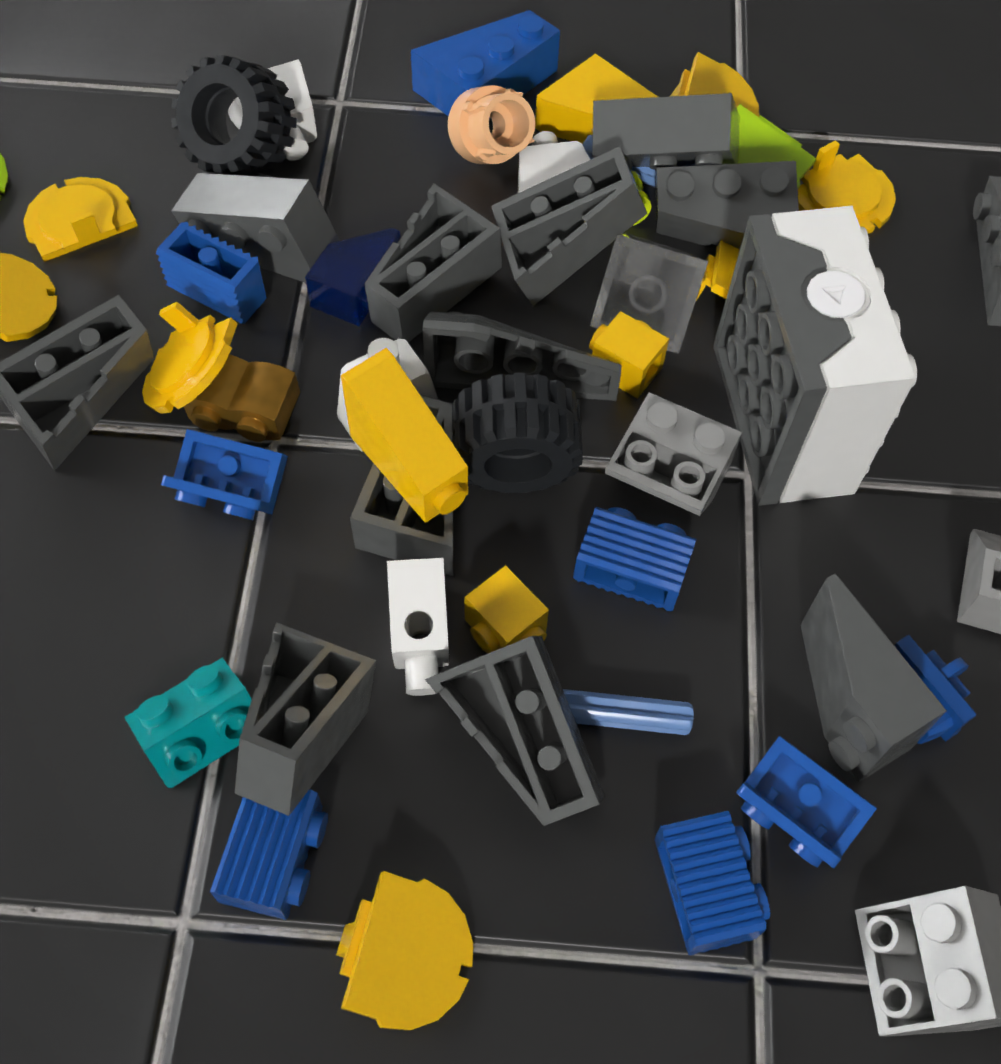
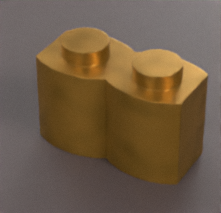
[184,354,300,442]

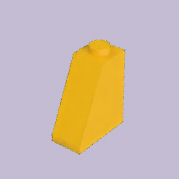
[535,54,658,144]
[341,348,468,523]

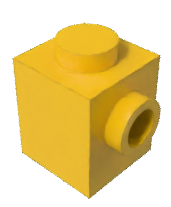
[589,311,669,399]
[464,565,549,653]

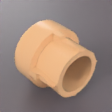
[448,85,535,164]

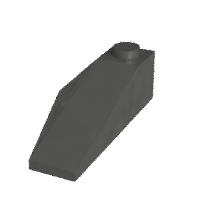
[423,311,622,401]

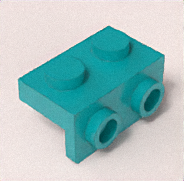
[124,657,252,788]

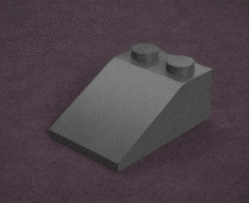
[800,573,947,782]

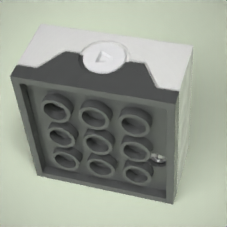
[713,206,917,506]

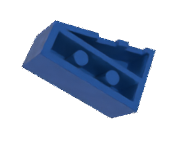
[411,10,560,120]

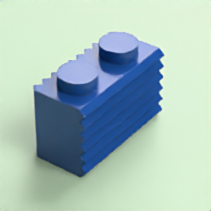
[156,222,267,324]
[573,507,696,611]
[210,790,328,920]
[654,811,770,955]

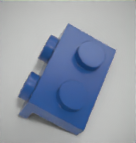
[161,429,288,520]
[736,736,877,868]

